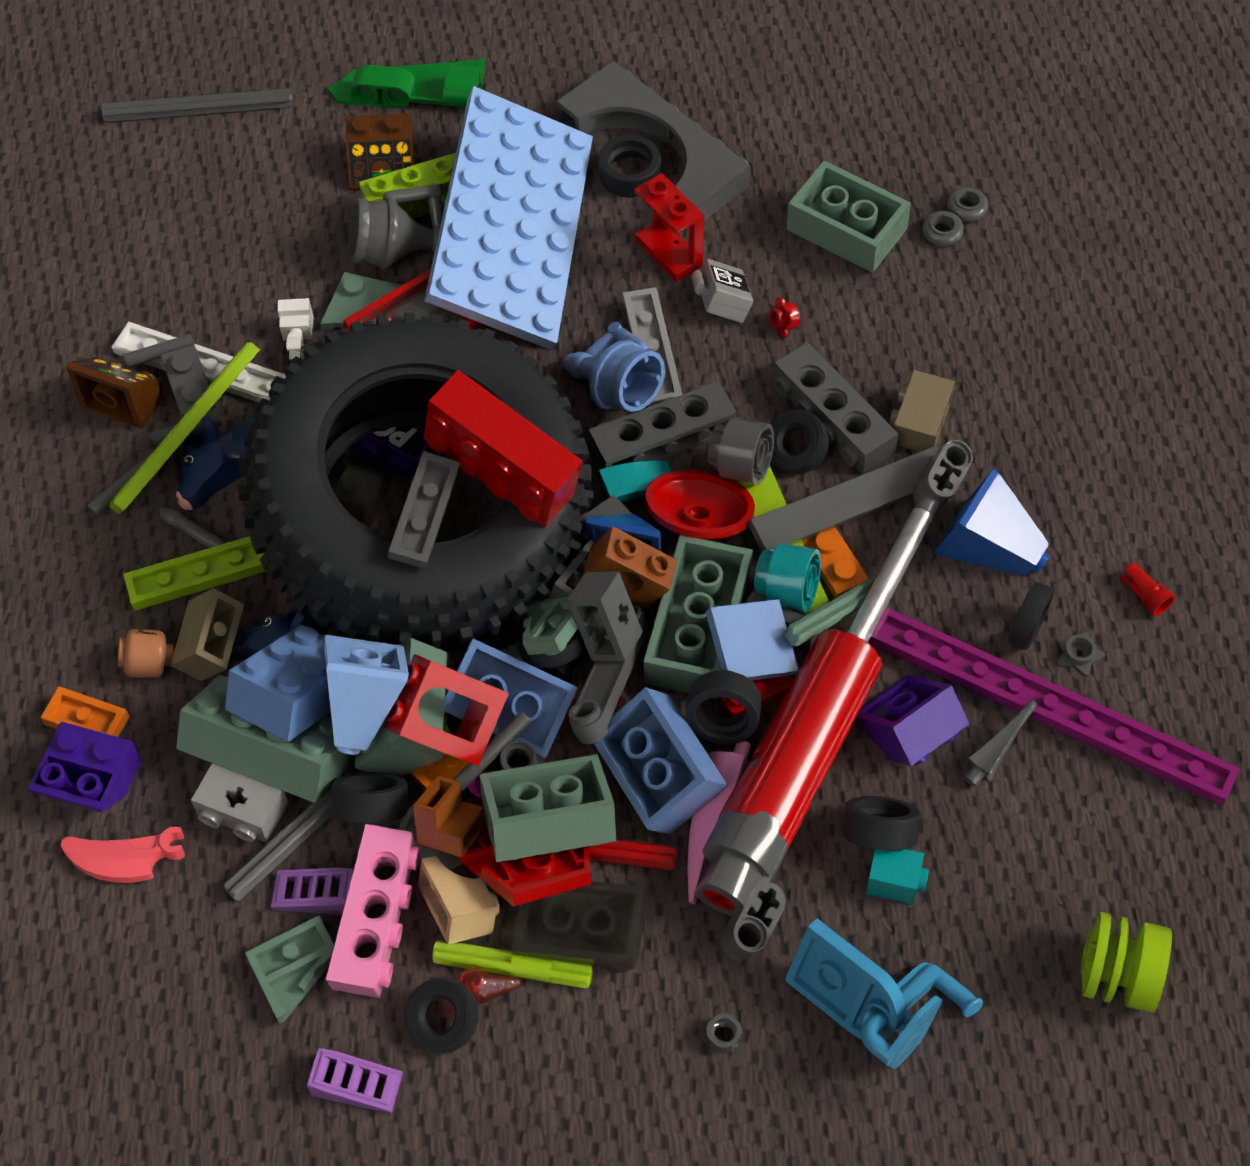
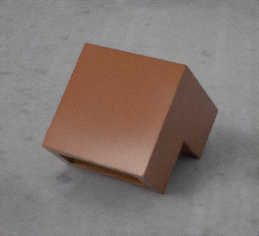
[413,776,486,857]

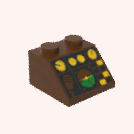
[346,113,415,191]
[66,357,163,429]

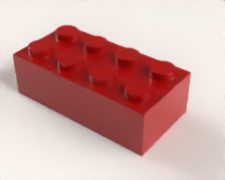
[424,370,583,528]

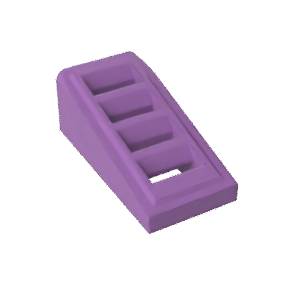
[271,868,354,915]
[307,1048,403,1114]

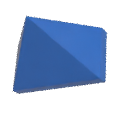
[586,514,661,551]

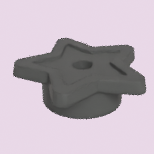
[1058,632,1105,676]

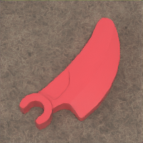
[61,826,185,883]

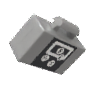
[691,259,753,323]

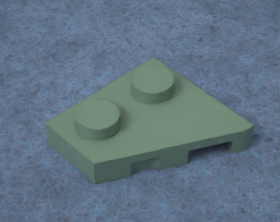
[523,597,578,655]
[245,916,334,1024]

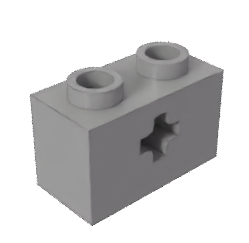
[191,763,289,843]

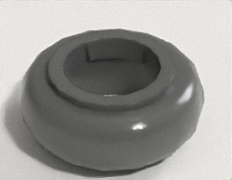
[947,187,988,222]
[922,211,964,247]

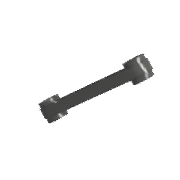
[568,604,650,744]

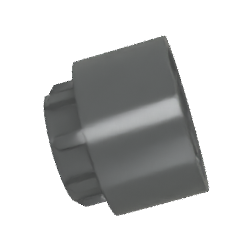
[708,417,774,485]

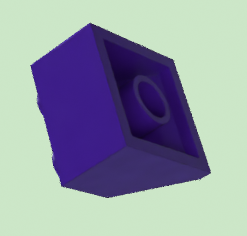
[855,674,969,766]

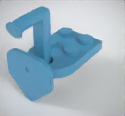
[785,918,983,1069]

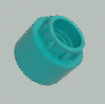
[754,543,821,613]

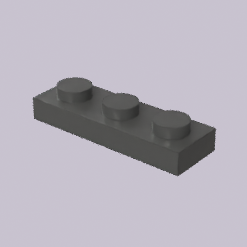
[388,451,460,569]

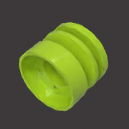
[1080,912,1172,1013]

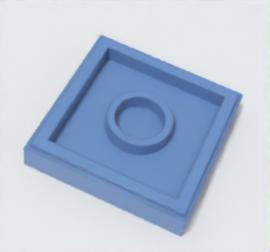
[706,599,799,681]

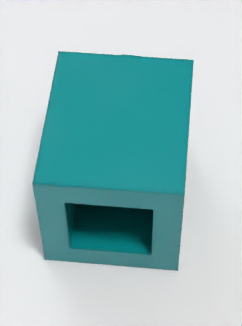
[866,849,929,904]

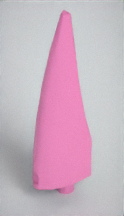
[687,741,751,905]

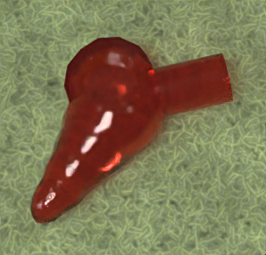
[448,967,523,1017]

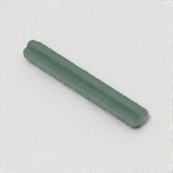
[784,574,878,646]

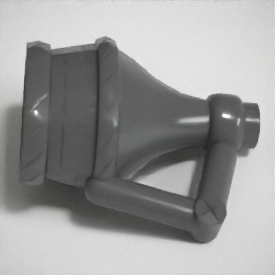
[349,184,443,271]

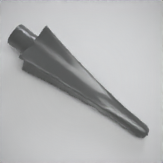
[963,700,1037,787]

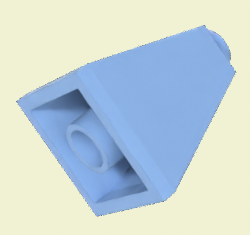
[324,635,409,755]

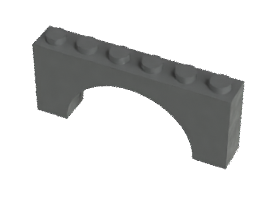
[557,61,751,221]

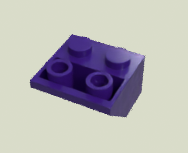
[28,721,142,813]

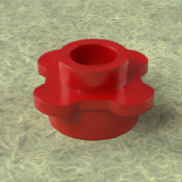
[769,297,799,338]

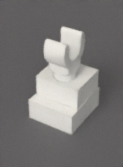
[278,298,314,360]

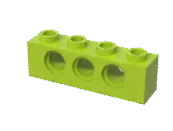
[359,153,456,219]

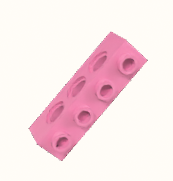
[326,824,421,998]

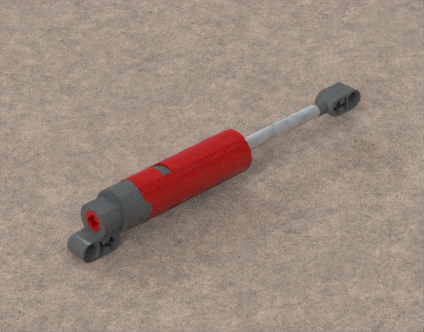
[694,440,973,961]

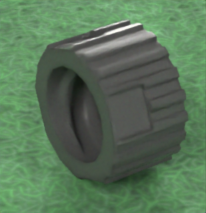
[705,1013,743,1054]

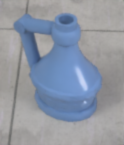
[564,322,665,412]

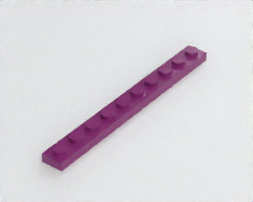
[868,607,1240,806]

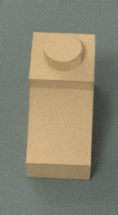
[418,856,499,945]

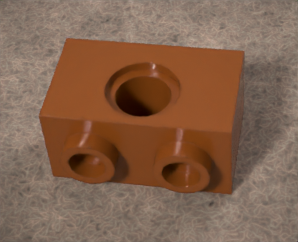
[583,526,677,609]

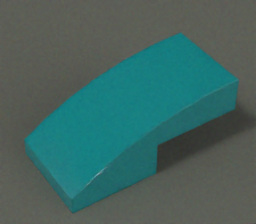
[599,461,671,503]

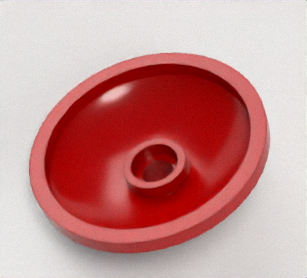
[645,470,755,541]

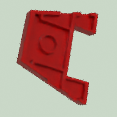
[452,835,591,907]

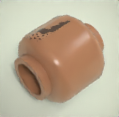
[117,629,173,679]

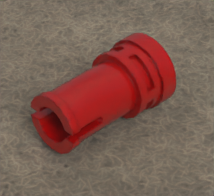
[1119,563,1176,617]

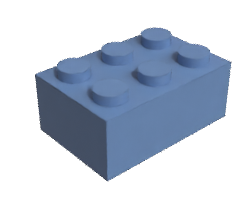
[225,625,331,742]
[594,687,728,834]

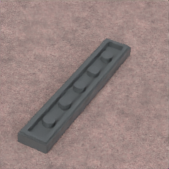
[748,446,941,552]

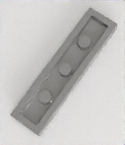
[623,287,682,407]

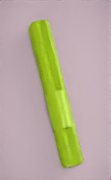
[432,940,593,988]

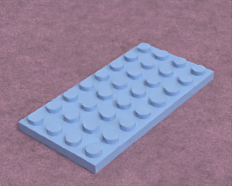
[424,86,593,349]

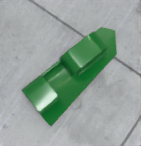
[328,59,485,109]

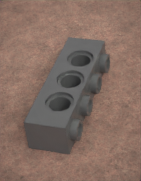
[773,342,899,474]
[589,381,737,469]

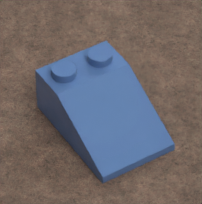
[444,639,578,758]

